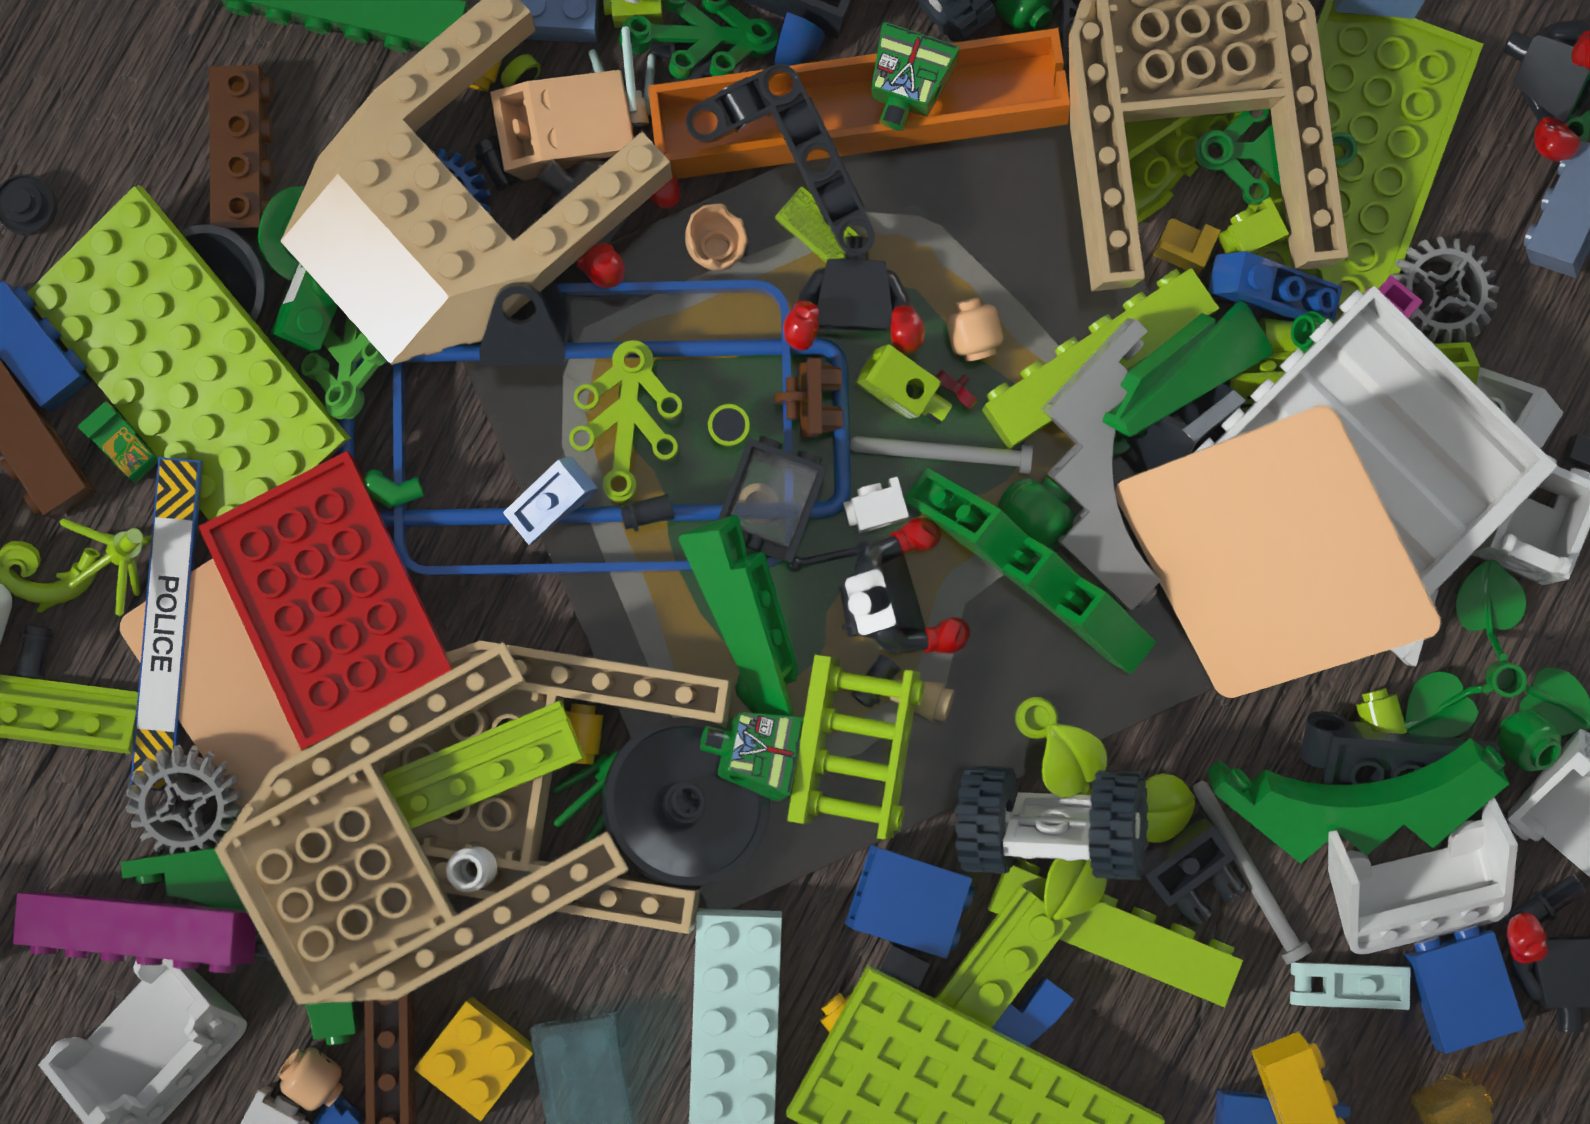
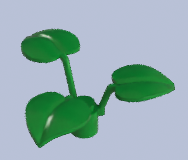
[1404,559,1590,738]

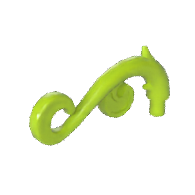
[0,541,100,613]

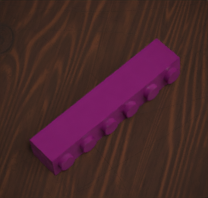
[13,892,256,973]

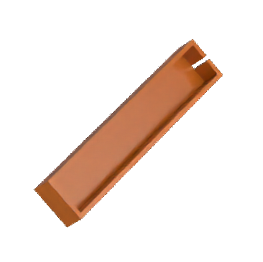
[648,28,1070,179]

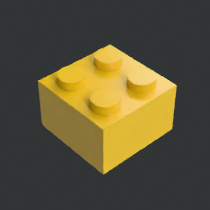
[414,996,538,1122]

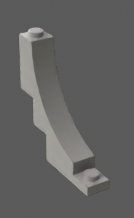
[1041,318,1161,611]

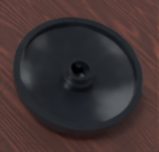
[602,717,770,887]

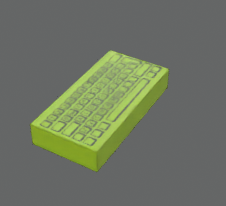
[775,186,859,263]

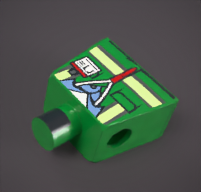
[871,22,959,131]
[700,712,804,801]

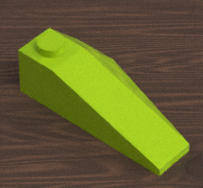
[1124,111,1242,224]

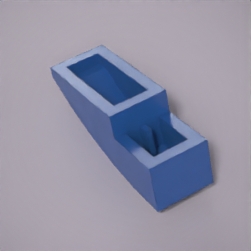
[992,976,1075,1046]

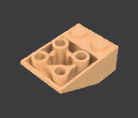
[490,70,634,181]

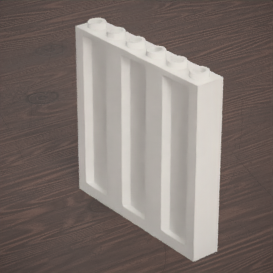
[1195,286,1558,596]

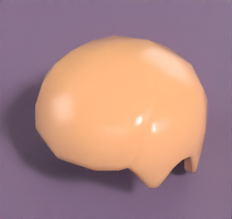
[685,203,748,271]

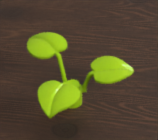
[1042,724,1195,921]

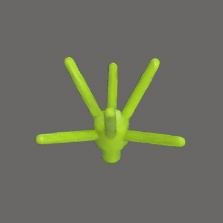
[60,519,152,616]

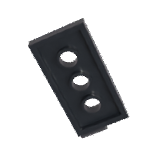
[1300,711,1500,820]

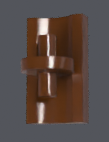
[774,358,842,438]

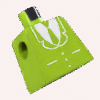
[852,344,952,425]

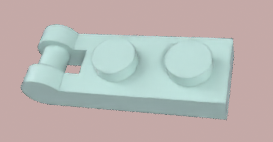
[1290,961,1410,1010]

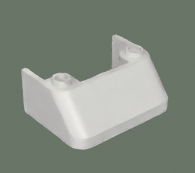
[1328,797,1518,954]

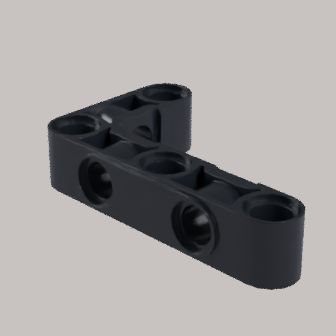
[686,64,875,256]

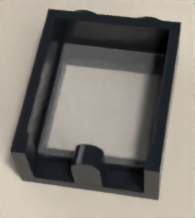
[718,435,827,565]

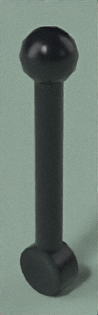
[787,541,870,572]

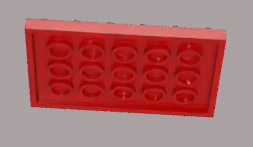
[198,451,453,751]

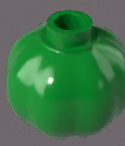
[998,477,1074,550]

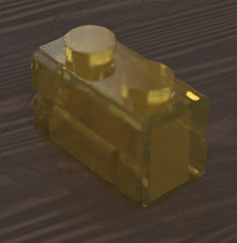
[1411,1074,1494,1124]

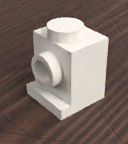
[843,477,909,534]
[240,1085,311,1124]

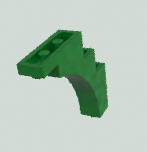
[904,468,1157,675]
[1207,738,1509,864]
[121,848,362,1045]

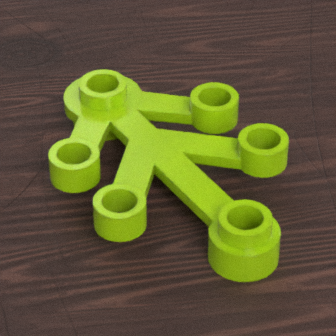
[569,340,682,503]

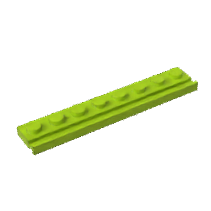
[0,675,138,754]
[382,701,585,830]
[934,883,1071,1028]

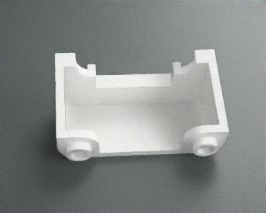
[1508,729,1590,877]
[38,958,247,1124]

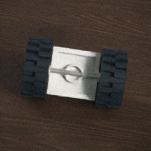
[956,766,1148,880]

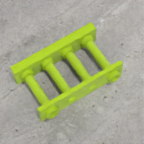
[787,654,925,839]

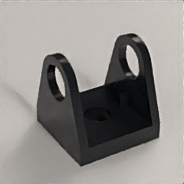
[479,279,570,366]
[1121,384,1246,470]

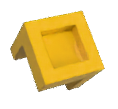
[1153,218,1221,275]

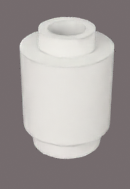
[446,846,497,892]

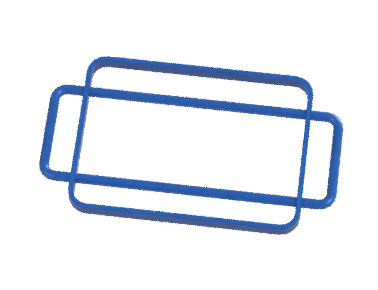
[337,280,851,576]

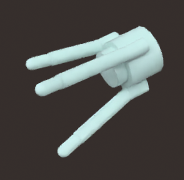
[589,26,656,128]

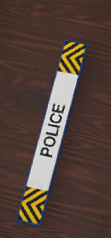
[130,457,203,792]

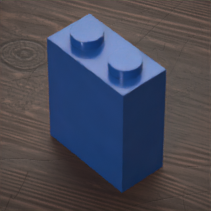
[845,844,974,959]
[1404,924,1525,1054]

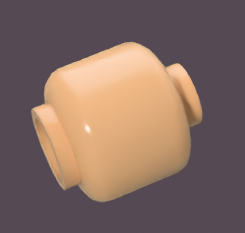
[946,298,1004,361]
[278,1047,343,1111]

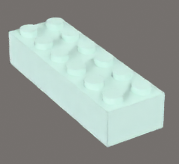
[689,908,782,1124]

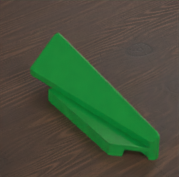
[1103,301,1273,436]
[678,515,799,716]

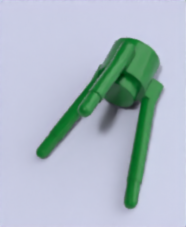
[553,751,618,843]

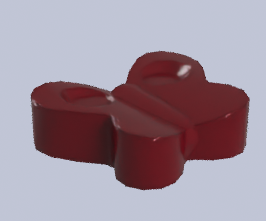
[935,369,979,410]

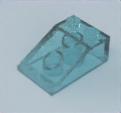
[530,1012,633,1124]

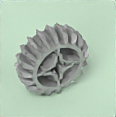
[1391,237,1499,344]
[126,745,242,854]

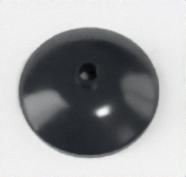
[180,224,268,324]

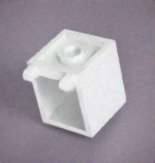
[1471,455,1590,585]

